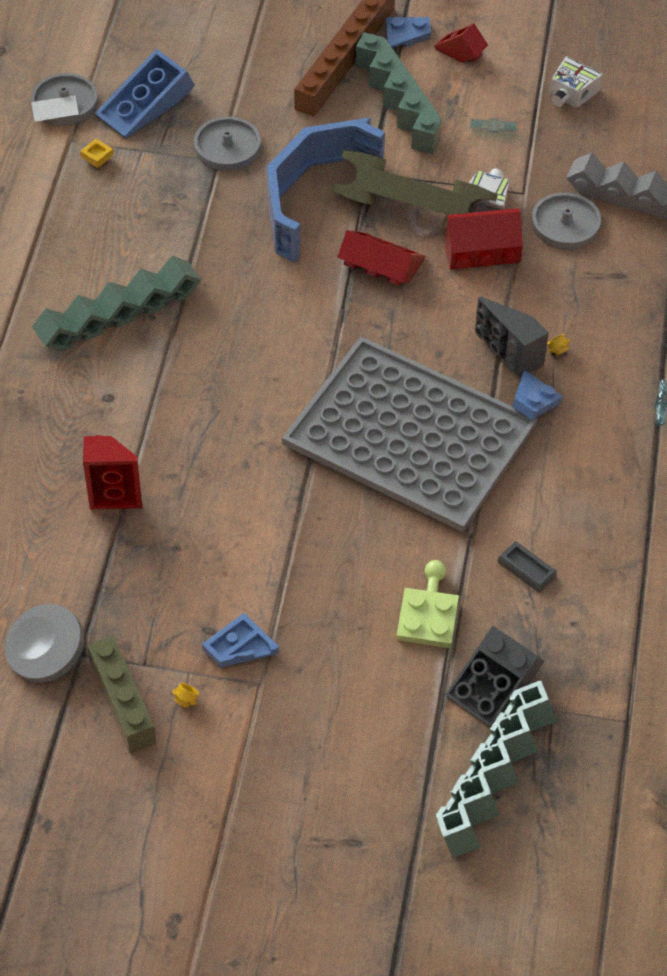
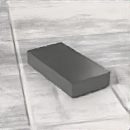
[498,541,557,593]

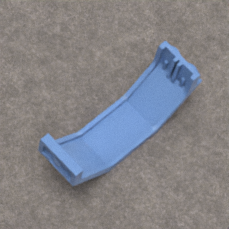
[267,117,385,263]

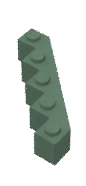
[356,32,442,154]
[32,256,202,351]
[436,680,557,858]

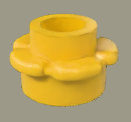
[547,334,570,356]
[172,682,199,708]

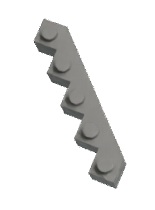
[566,152,667,219]

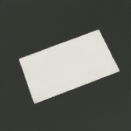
[31,95,79,122]

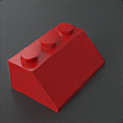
[445,208,523,270]
[337,230,426,286]
[83,435,143,510]

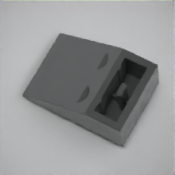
[475,297,549,378]
[446,626,545,727]

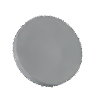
[31,73,98,126]
[194,117,261,171]
[531,193,601,249]
[5,604,84,683]

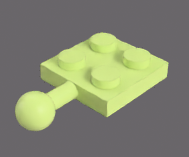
[396,560,459,648]

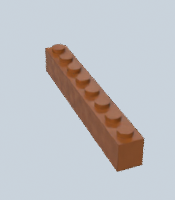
[294,0,395,117]

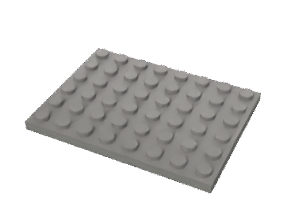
[282,336,538,532]

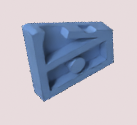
[386,17,431,50]
[512,370,563,420]
[202,613,279,668]

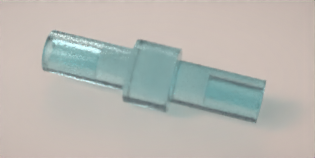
[470,118,517,132]
[654,380,667,426]

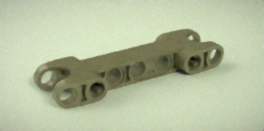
[332,150,498,227]

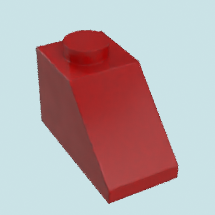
[434,23,488,63]

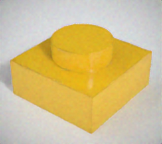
[80,139,114,168]

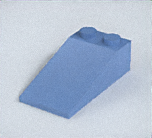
[95,49,195,138]

